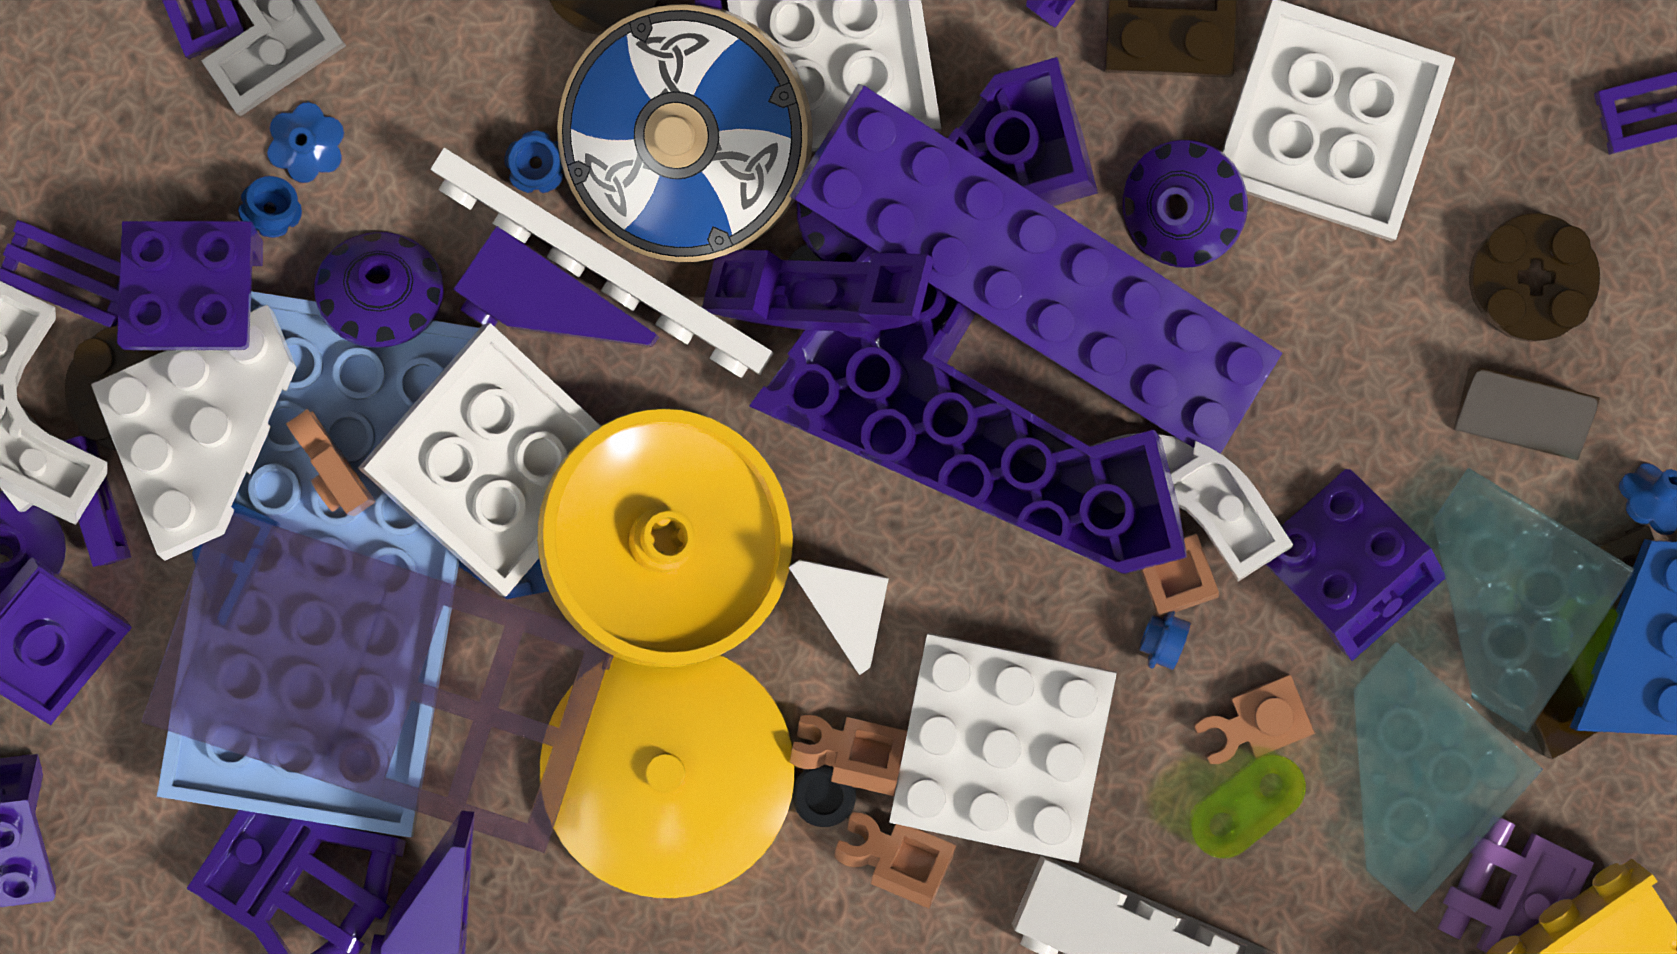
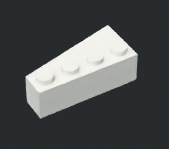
[1012,855,1276,954]

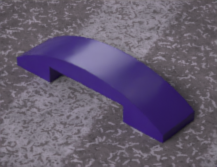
[702,250,934,332]

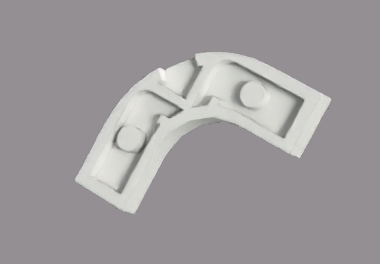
[0,281,107,525]
[1093,433,1293,581]

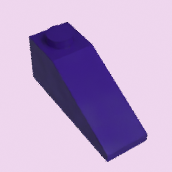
[453,226,659,348]
[370,810,475,954]

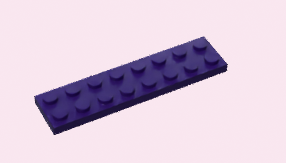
[789,84,1282,454]

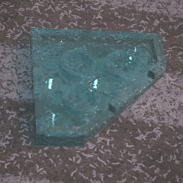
[1433,468,1634,733]
[1353,641,1543,913]

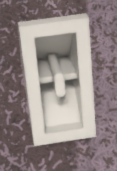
[789,559,889,675]

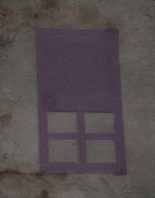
[141,512,613,853]

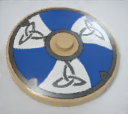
[557,4,813,262]

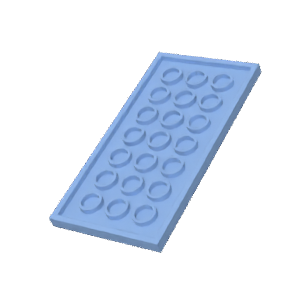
[157,291,480,837]

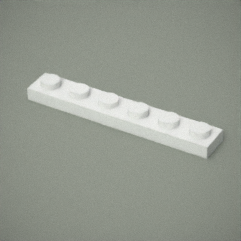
[431,148,773,378]

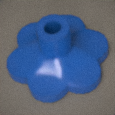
[267,102,344,183]
[1619,463,1677,535]

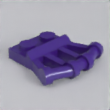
[187,810,406,954]

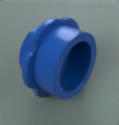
[504,131,563,193]
[238,176,302,238]
[1139,611,1191,670]

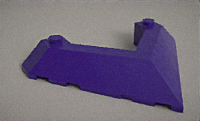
[749,57,1187,574]

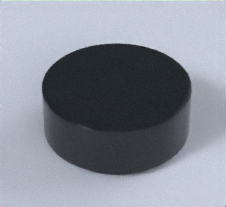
[792,765,856,827]

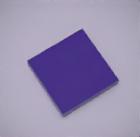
[0,557,132,725]

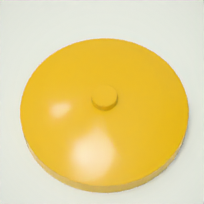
[537,409,793,667]
[540,654,795,898]

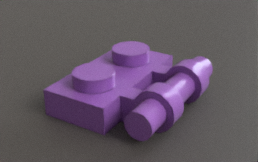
[1437,814,1594,953]

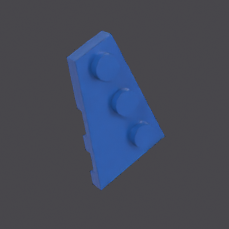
[1570,539,1677,735]

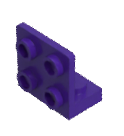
[117,221,263,350]
[1265,469,1447,661]
[0,754,56,907]

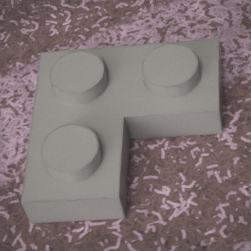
[201,0,346,116]

